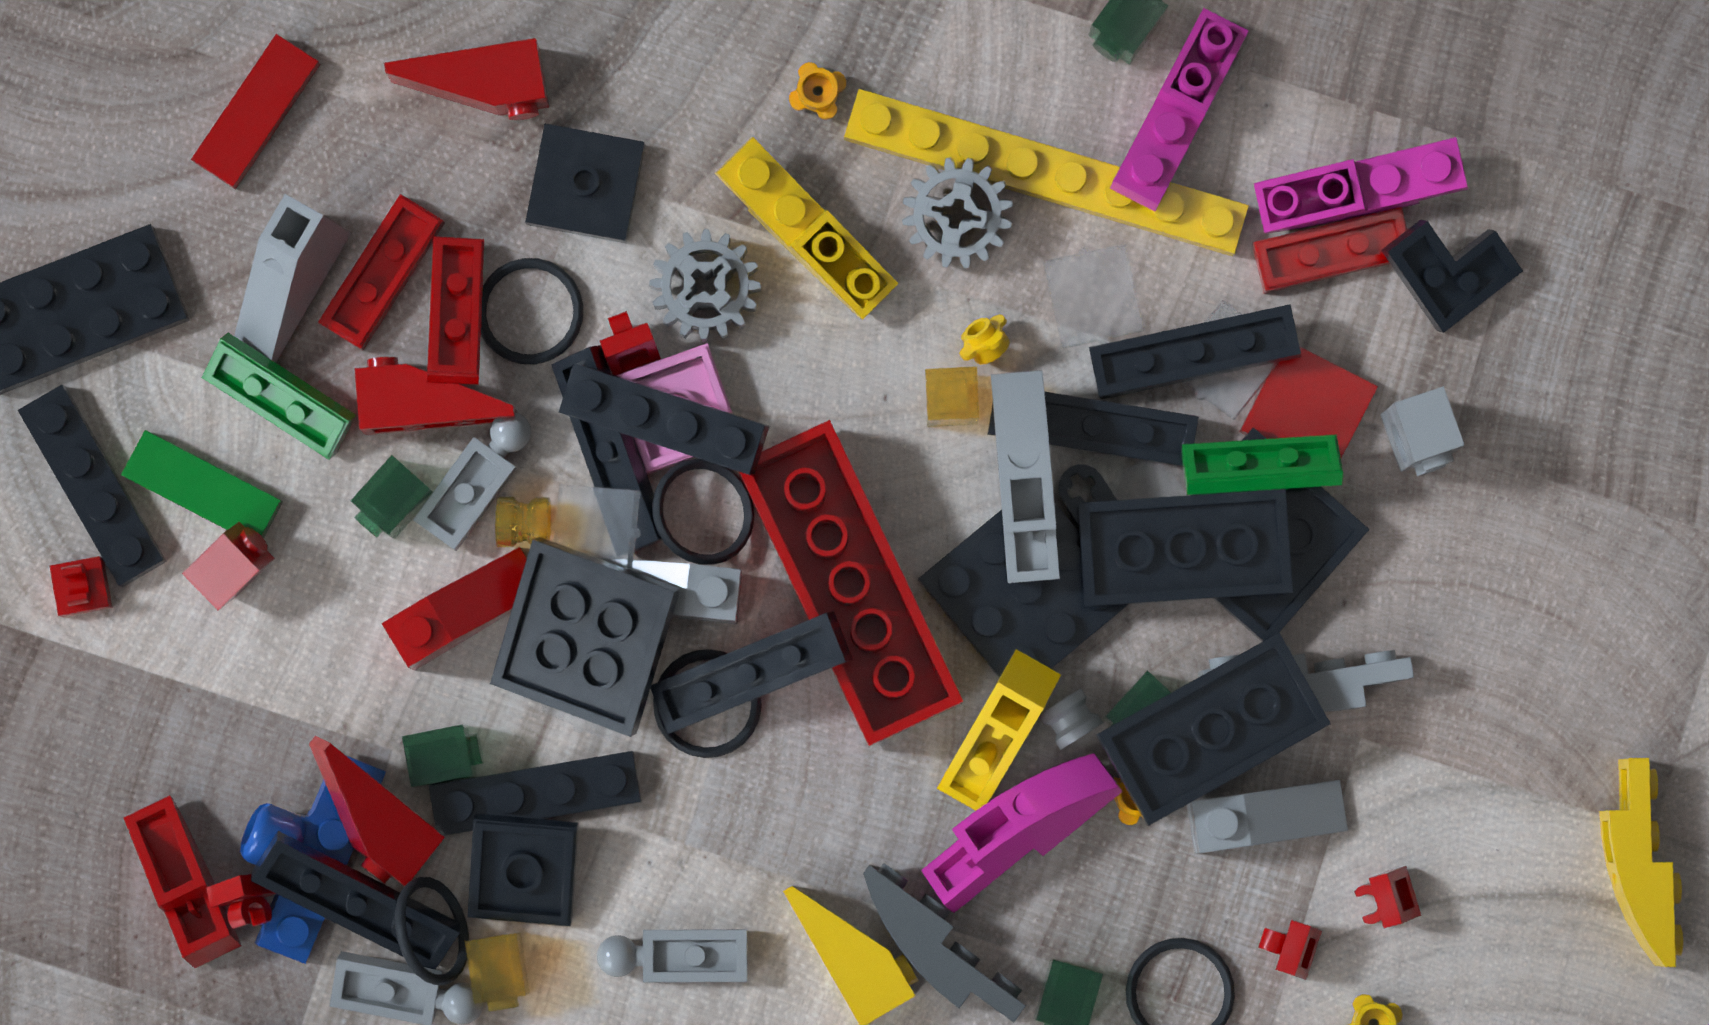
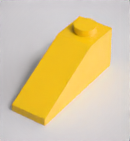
[936,649,1061,811]
[783,886,919,1025]

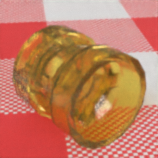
[495,496,551,548]

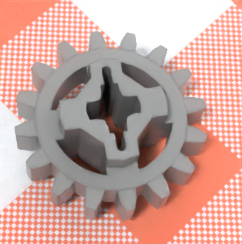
[902,157,1013,268]
[649,229,761,342]

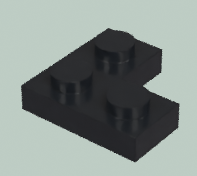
[1381,219,1523,333]

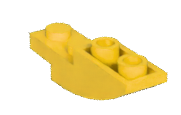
[715,137,899,320]
[1599,758,1683,967]

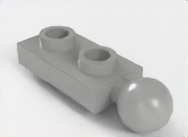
[413,412,531,551]
[597,929,748,982]
[330,951,483,1025]

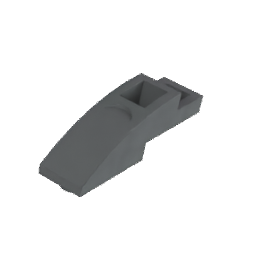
[863,863,1026,1023]

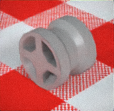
[1039,688,1103,750]

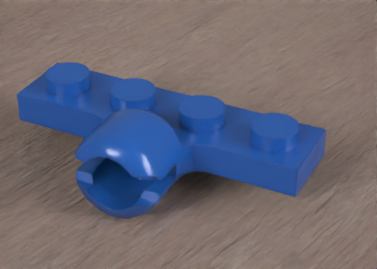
[240,754,386,964]

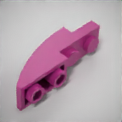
[1110,8,1249,212]
[1253,137,1469,234]
[921,753,1123,913]

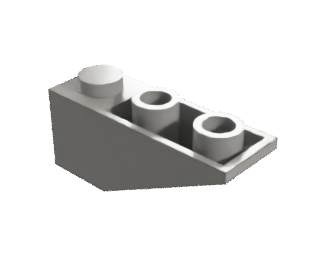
[234,194,351,363]

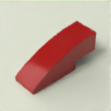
[124,795,242,968]

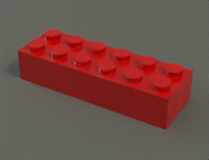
[738,420,963,748]

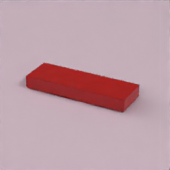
[191,34,321,190]
[318,194,445,351]
[1252,207,1407,294]
[427,236,484,385]

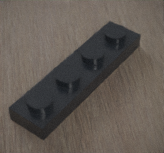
[1089,304,1302,400]
[551,345,662,557]
[558,363,770,475]
[17,384,167,587]
[987,391,1199,466]
[651,611,853,734]
[429,751,642,836]
[251,831,460,970]

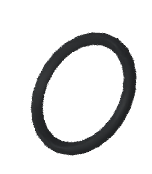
[481,258,583,365]
[652,459,754,565]
[653,649,762,758]
[395,877,469,985]
[1125,938,1235,1025]

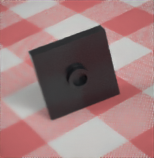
[525,123,645,243]
[467,814,579,926]

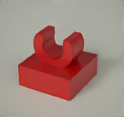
[600,311,661,376]
[49,556,113,617]
[1354,866,1421,928]
[206,874,276,929]
[1258,920,1322,980]

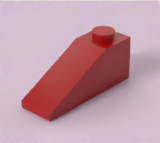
[384,38,549,120]
[354,357,518,435]
[381,547,527,671]
[309,736,445,886]

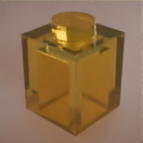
[924,367,979,427]
[465,932,530,1012]

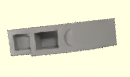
[991,370,1060,583]
[1198,646,1414,712]

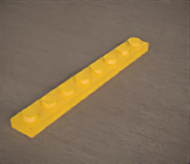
[844,89,1249,257]

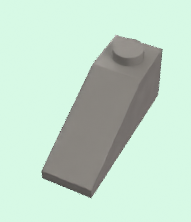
[599,558,743,624]
[1187,780,1348,853]

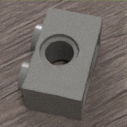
[1380,386,1464,476]

